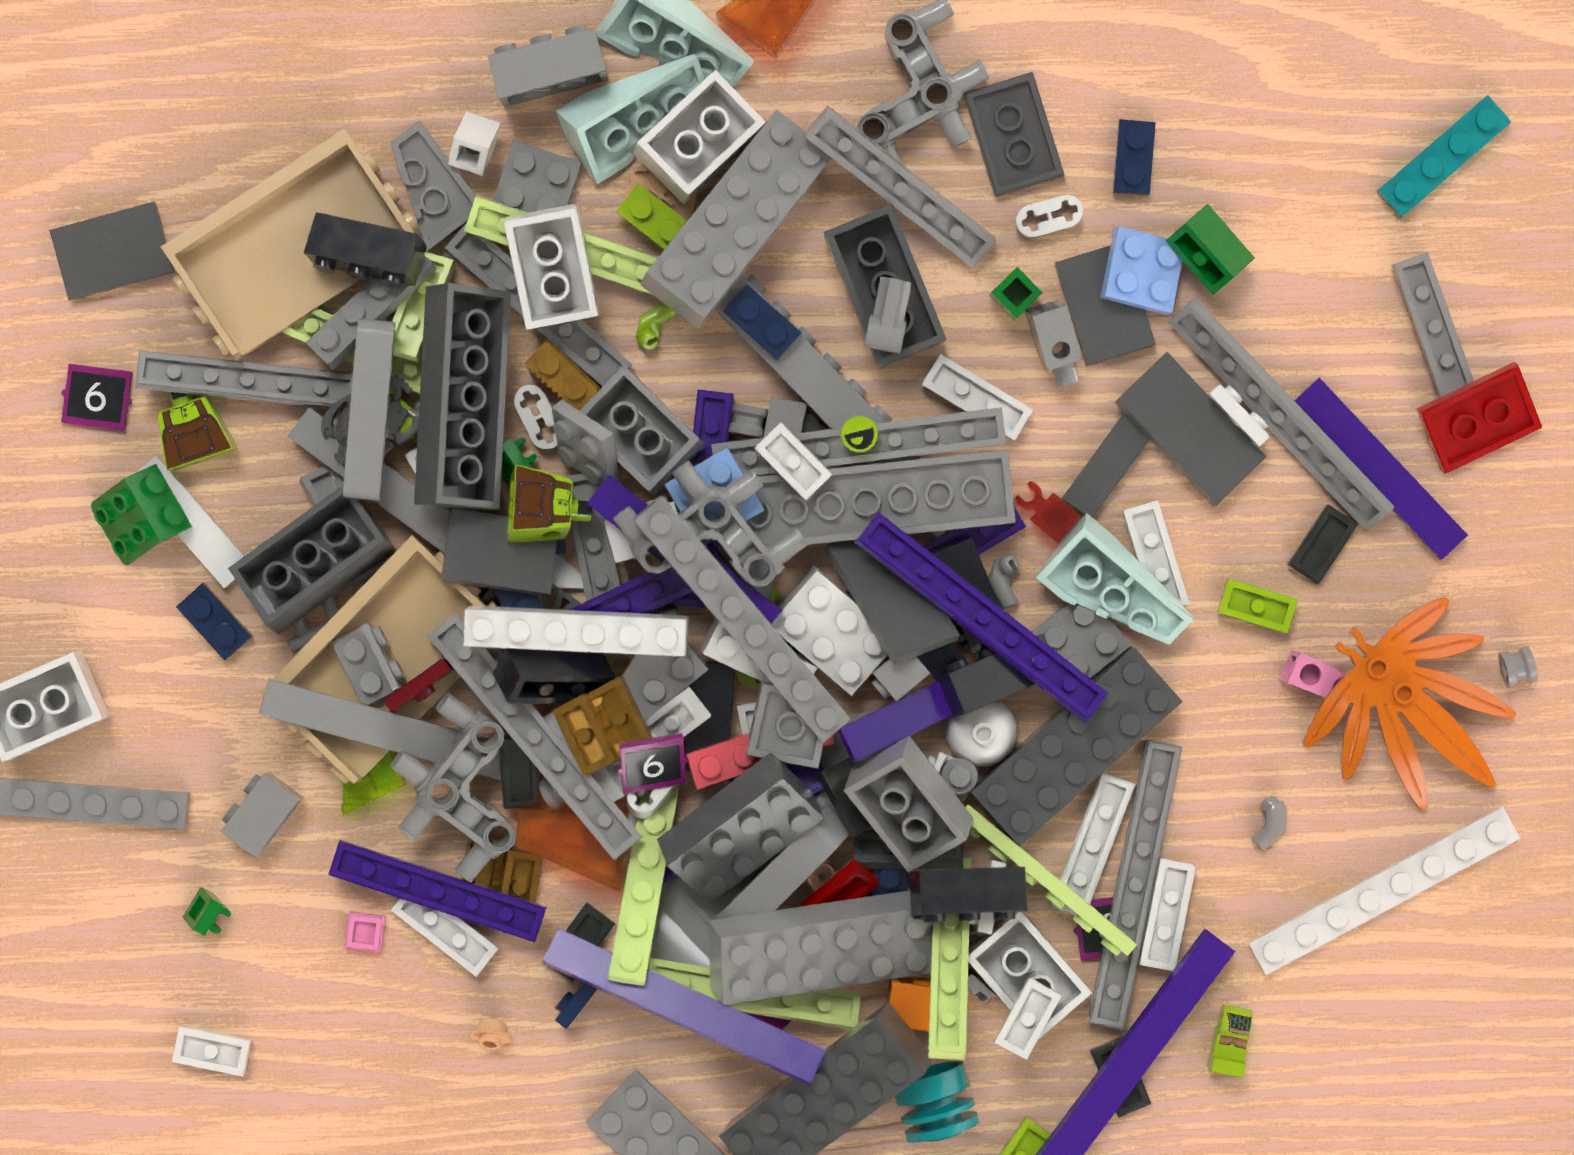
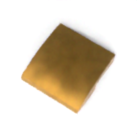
[552,677,653,776]
[461,841,543,903]

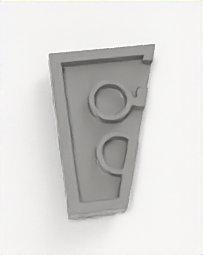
[390,121,476,252]
[621,612,709,720]

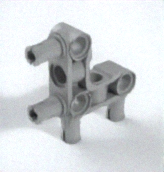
[857,0,989,165]
[613,461,808,587]
[391,693,516,883]

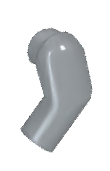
[988,554,1019,609]
[1251,796,1287,852]

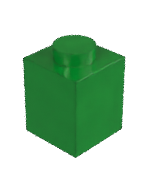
[989,267,1043,321]

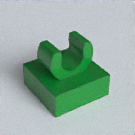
[501,438,537,485]
[183,887,231,936]

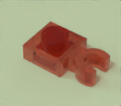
[1015,481,1082,544]

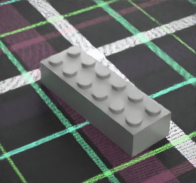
[641,110,832,330]
[708,891,932,1005]

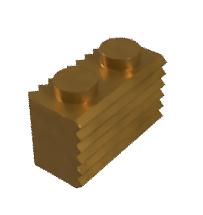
[525,339,601,411]

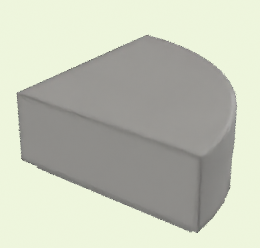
[968,970,996,1004]

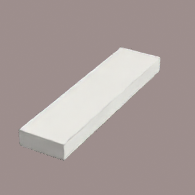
[138,456,245,588]
[1050,772,1135,916]

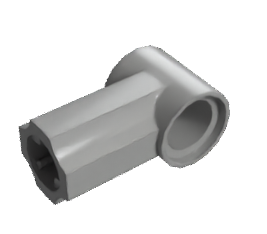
[864,277,911,354]

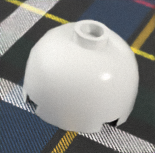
[946,700,1017,767]

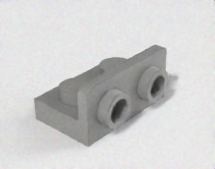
[331,622,405,705]

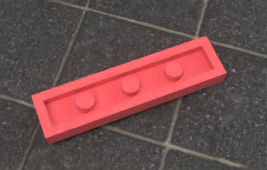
[686,732,834,789]

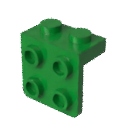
[91,464,192,565]

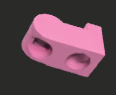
[1279,650,1346,698]

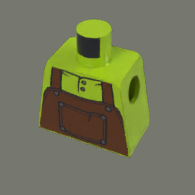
[157,392,237,471]
[507,465,592,543]

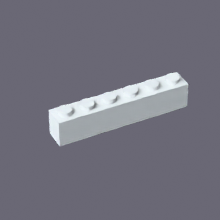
[463,606,689,656]

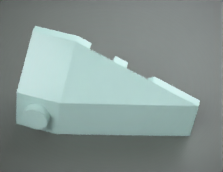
[596,0,754,87]
[556,54,705,184]
[1036,513,1194,645]

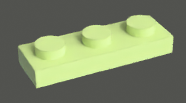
[392,252,456,362]

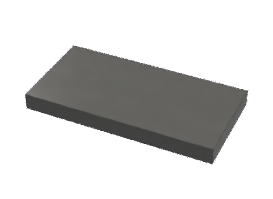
[1115,352,1266,507]
[825,540,959,665]

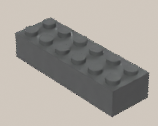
[414,283,511,511]
[971,646,1183,847]
[719,1002,935,1155]

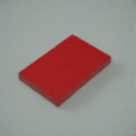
[1416,362,1543,474]

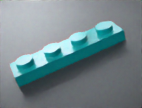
[1377,95,1511,218]

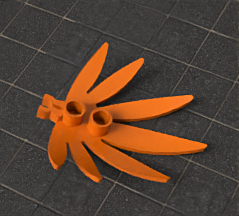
[1303,597,1516,810]

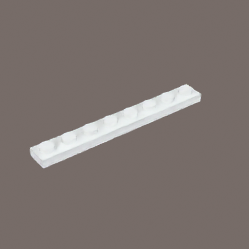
[1247,806,1520,975]

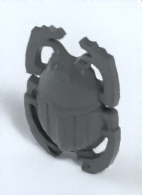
[321,375,419,465]

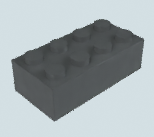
[824,204,947,369]
[228,485,396,634]
[657,752,824,904]

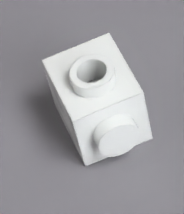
[448,111,500,176]

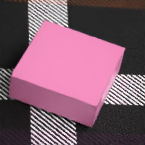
[344,911,386,953]

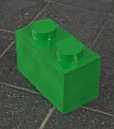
[1165,204,1255,295]

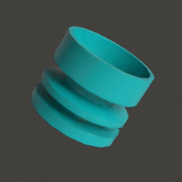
[895,1060,980,1143]

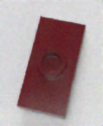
[384,659,455,712]

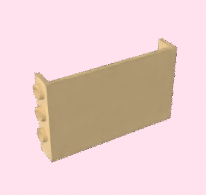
[160,128,420,361]
[260,535,498,784]

